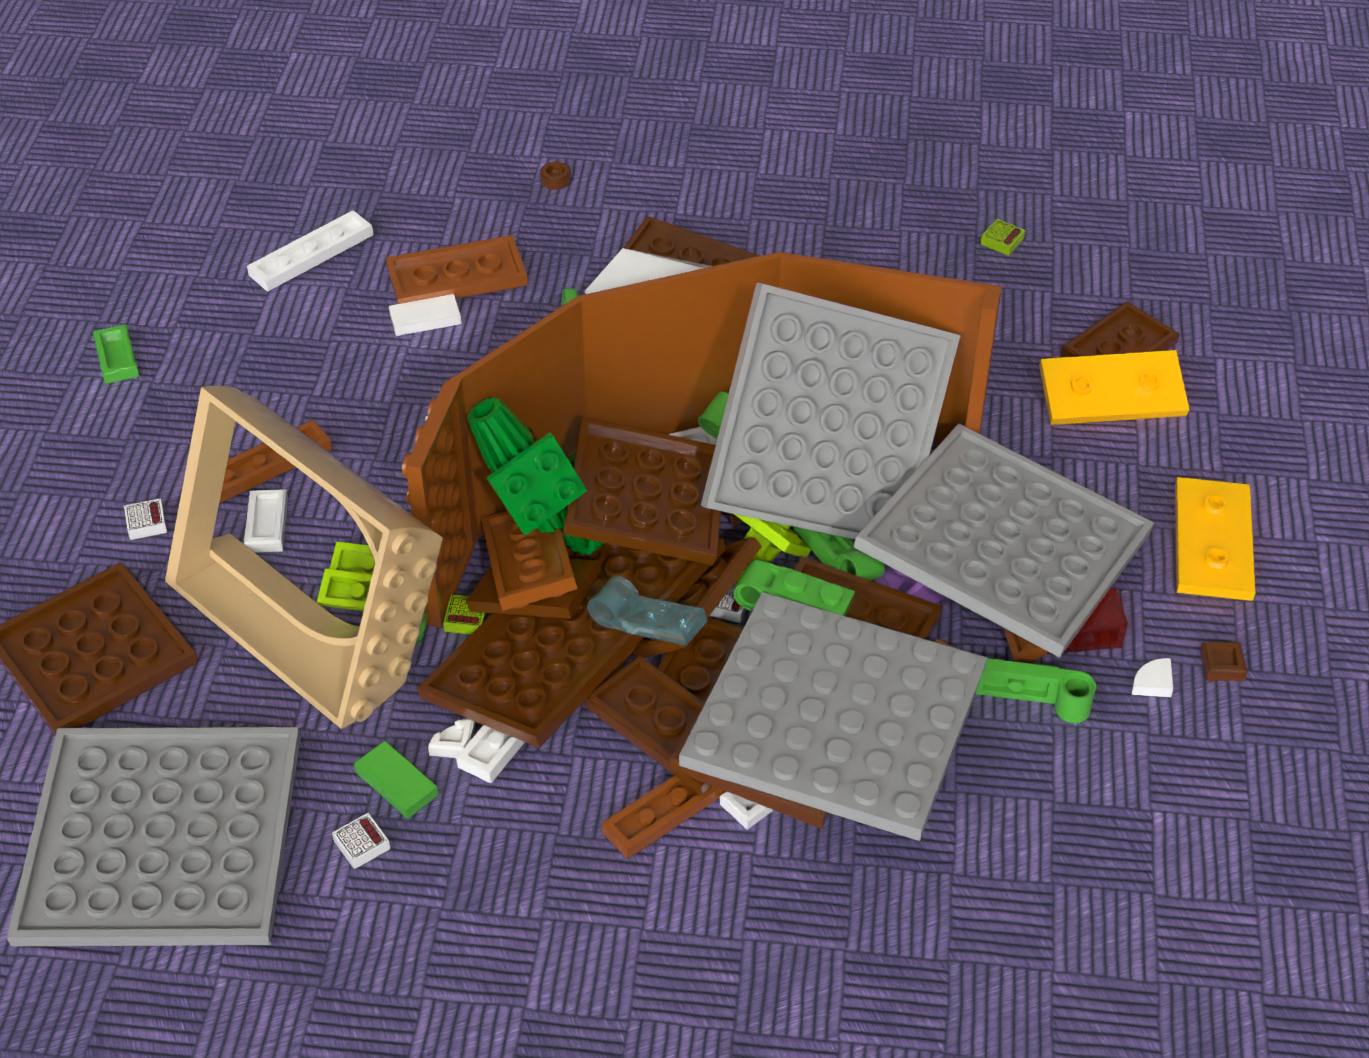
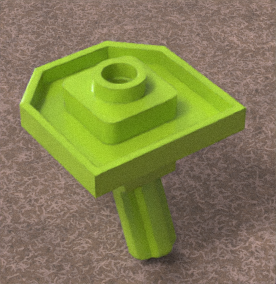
[734,514,811,584]

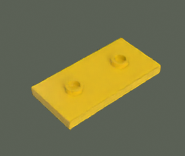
[1039,350,1189,425]
[1175,477,1255,601]

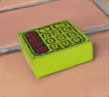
[981,219,1025,256]
[443,594,487,635]

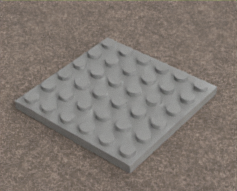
[701,282,960,540]
[854,424,1154,658]
[679,592,988,841]
[7,727,301,946]

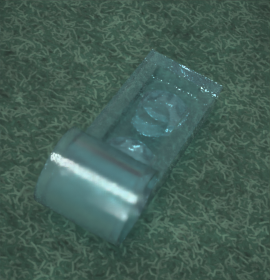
[587,576,708,646]

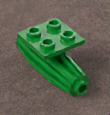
[467,397,587,536]

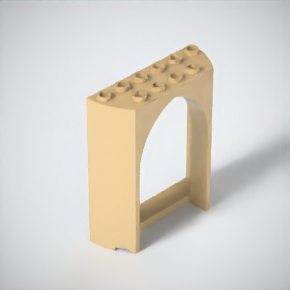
[165,386,443,729]

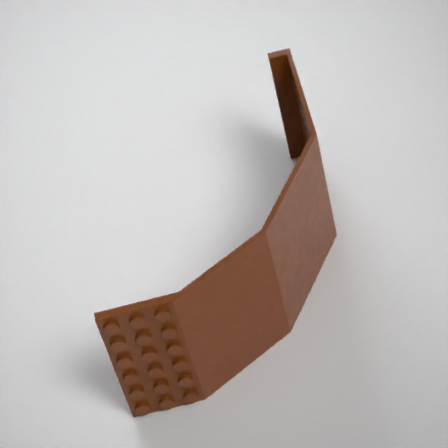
[402,252,1002,628]

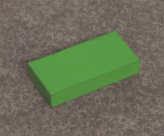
[93,324,139,384]
[354,741,439,819]

